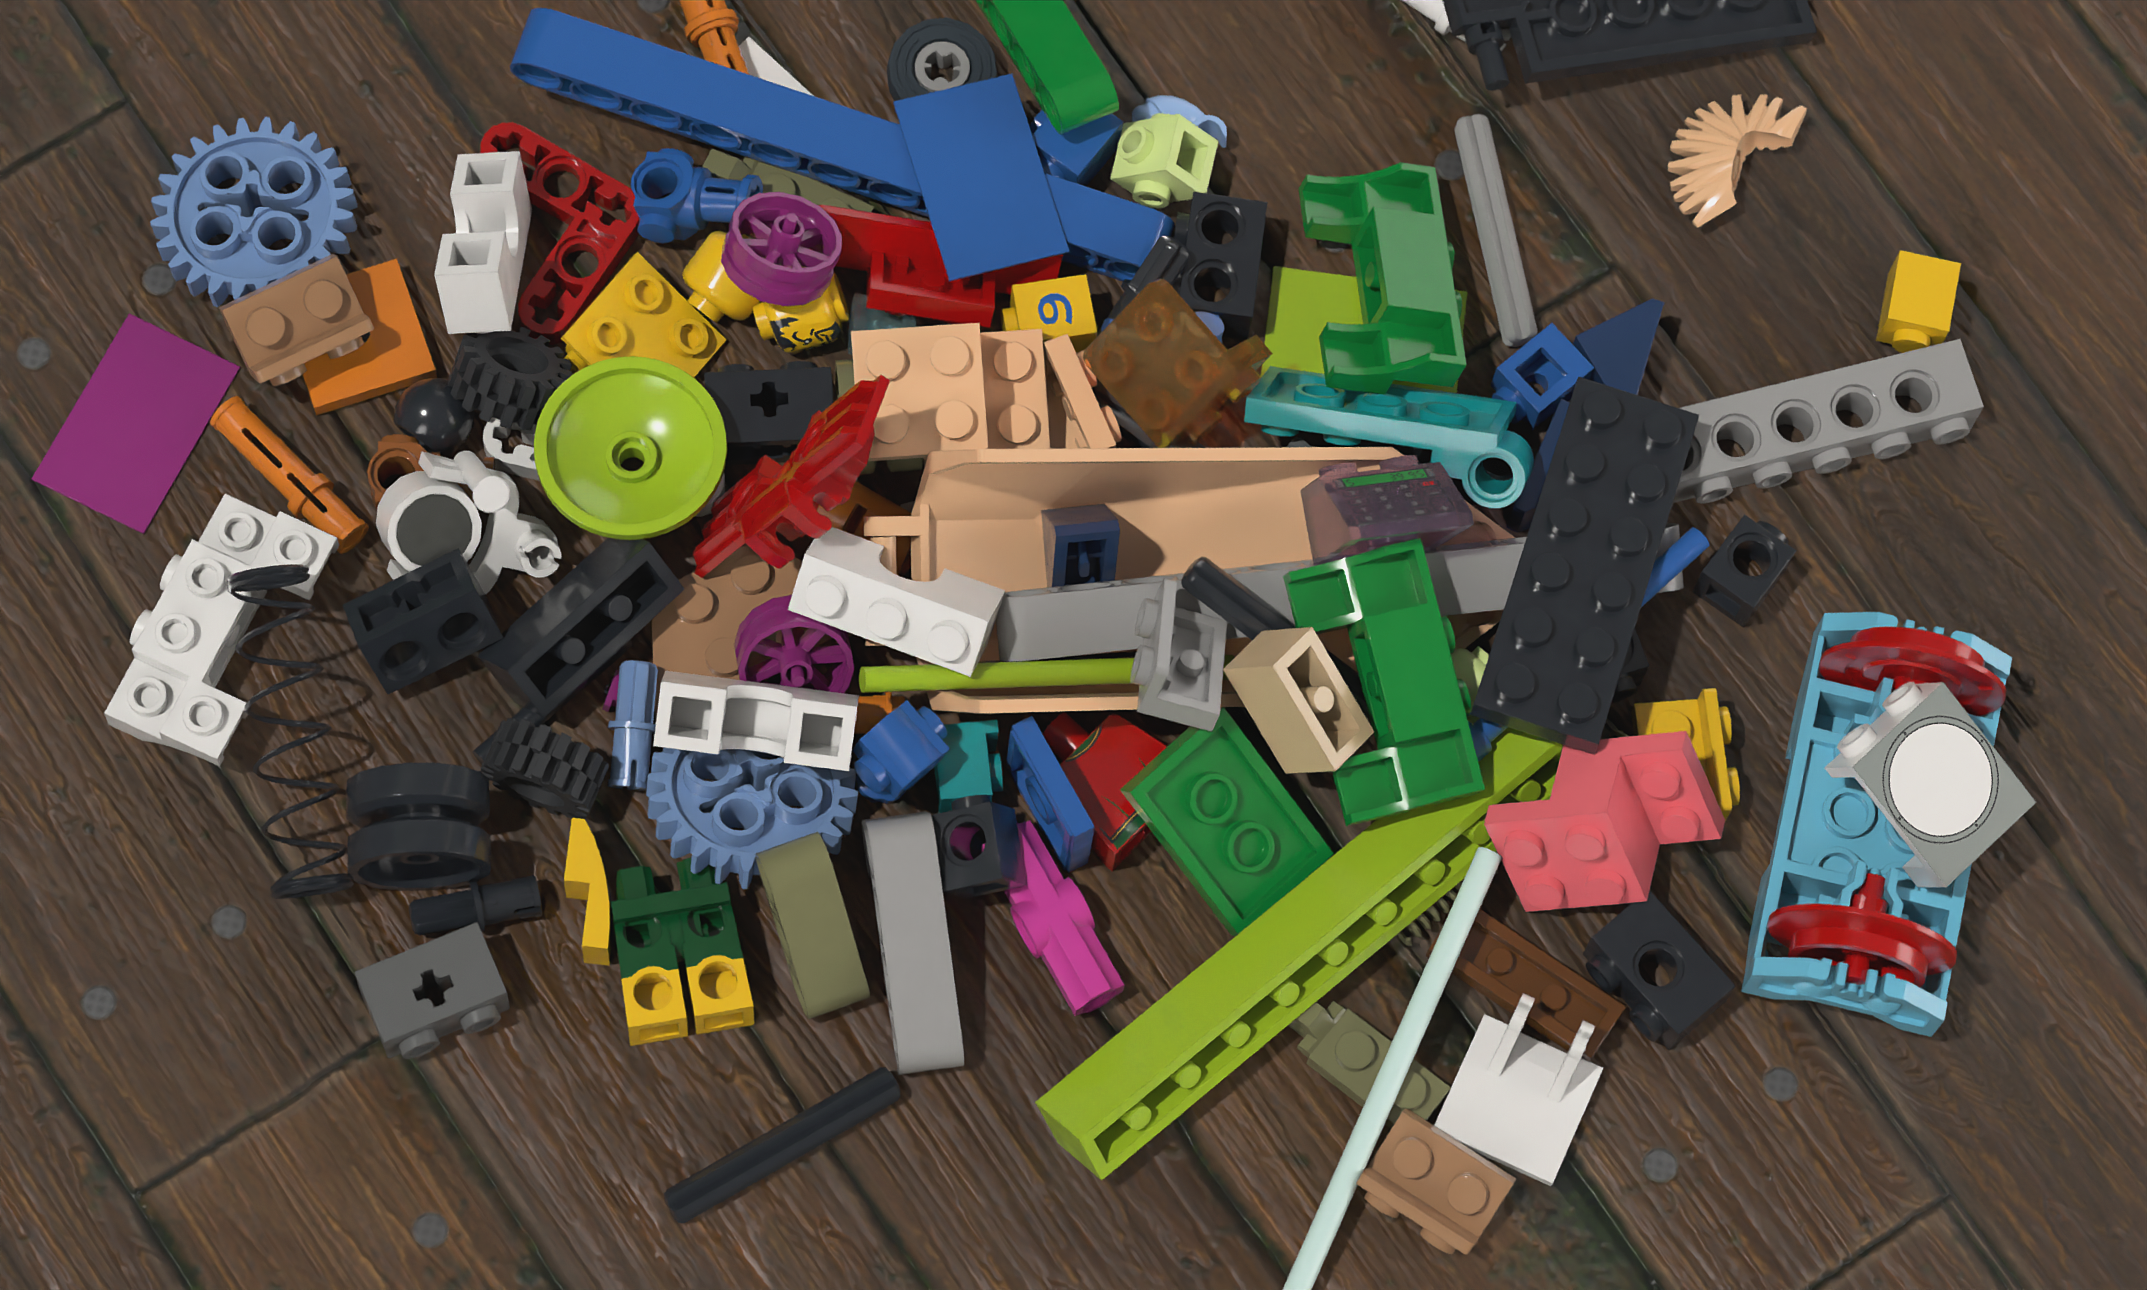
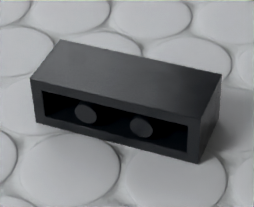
[478,538,685,717]

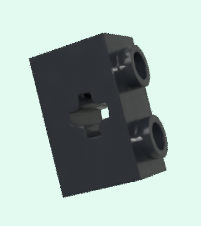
[704,361,833,465]

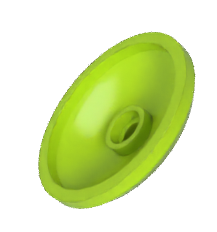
[534,356,727,540]

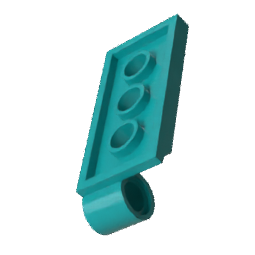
[1244,366,1534,508]

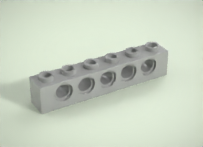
[1671,339,1984,508]

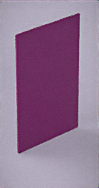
[31,313,240,534]

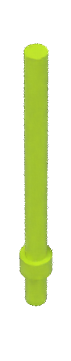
[859,655,1235,693]

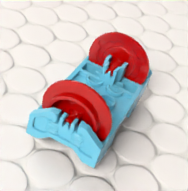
[1741,612,2012,1037]

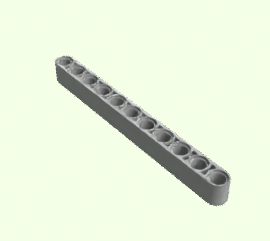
[996,523,1684,661]

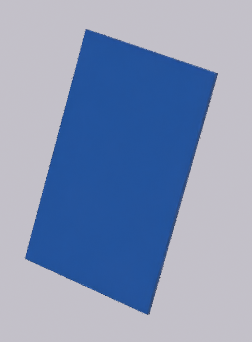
[893,74,1069,282]

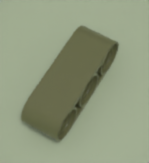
[755,831,870,1020]

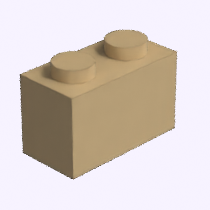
[1223,627,1374,773]

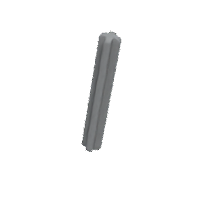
[1454,114,1538,347]

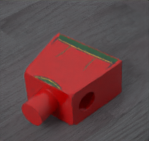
[1042,712,1168,872]

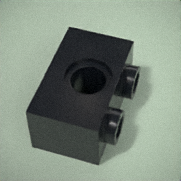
[1583,890,1736,1051]

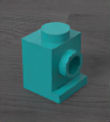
[934,720,1003,813]

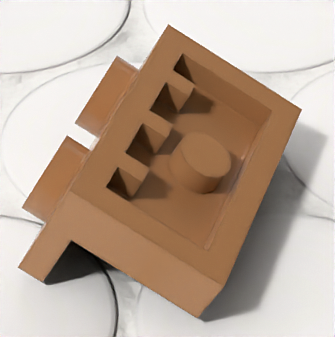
[219,254,375,386]
[1356,1108,1517,1255]

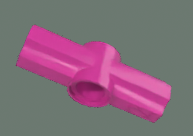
[981,820,1124,1016]

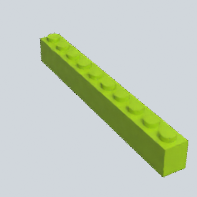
[1035,727,1563,1180]

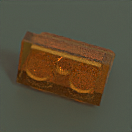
[1083,279,1273,448]

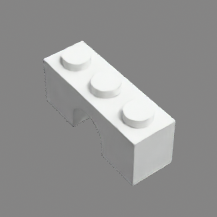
[434,151,532,334]
[788,527,1005,677]
[653,671,859,771]

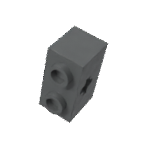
[354,922,510,1059]

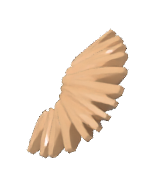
[1668,94,1807,228]

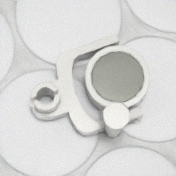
[376,451,561,594]

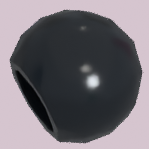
[394,378,475,456]

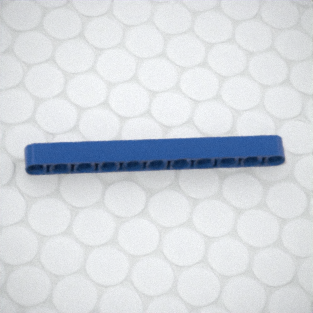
[509,8,1175,281]

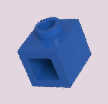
[1029,110,1123,186]

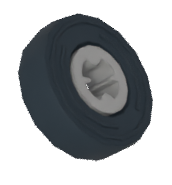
[887,18,997,101]

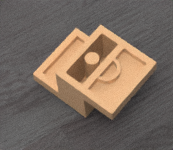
[851,323,1050,466]

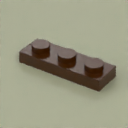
[1426,909,1626,1062]

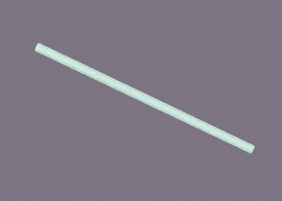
[1283,847,1502,1290]

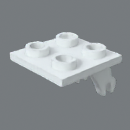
[1434,993,1603,1186]

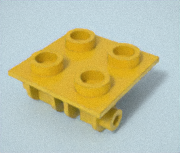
[561,252,727,378]

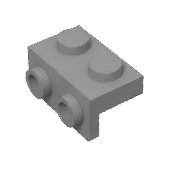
[1130,578,1227,731]

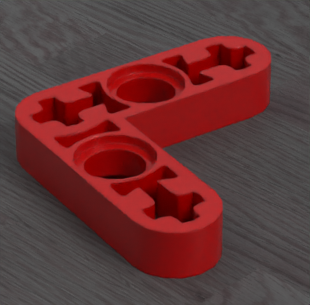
[480,122,640,345]

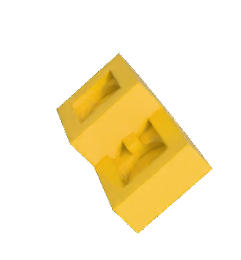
[564,818,612,966]

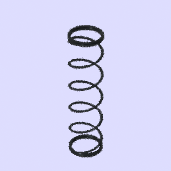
[226,564,354,899]

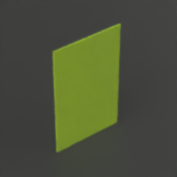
[1260,266,1467,393]

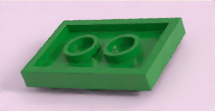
[1120,707,1334,936]

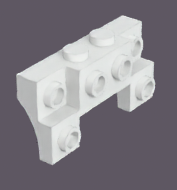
[104,494,339,766]

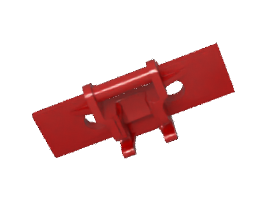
[693,375,890,578]

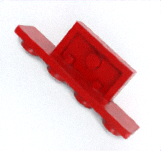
[808,204,1063,328]

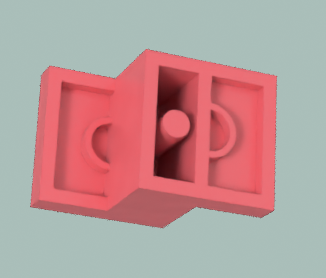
[1484,731,1725,912]

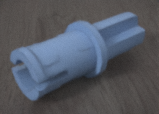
[608,660,658,791]

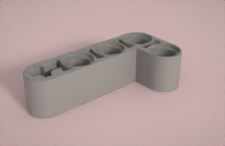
[861,811,964,1075]

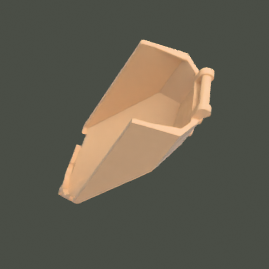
[864,447,1515,713]

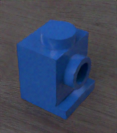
[1491,323,1594,431]

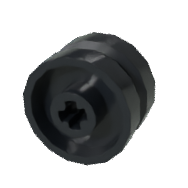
[346,763,491,891]

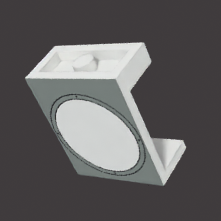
[1825,681,2036,887]

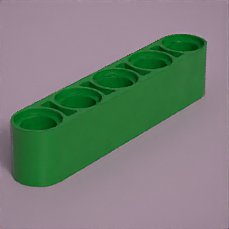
[975,0,1119,135]

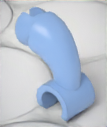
[1132,95,1227,148]

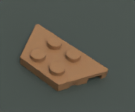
[652,545,854,724]

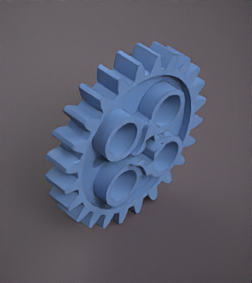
[150,117,357,307]
[646,747,858,889]

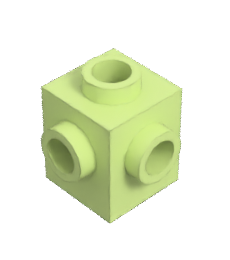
[1110,113,1218,208]

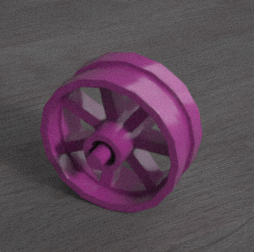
[721,192,842,306]
[734,595,854,693]

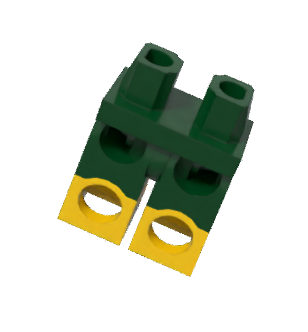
[611,858,754,1046]

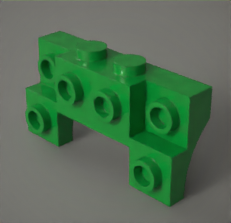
[1298,162,1467,395]
[1283,538,1485,826]

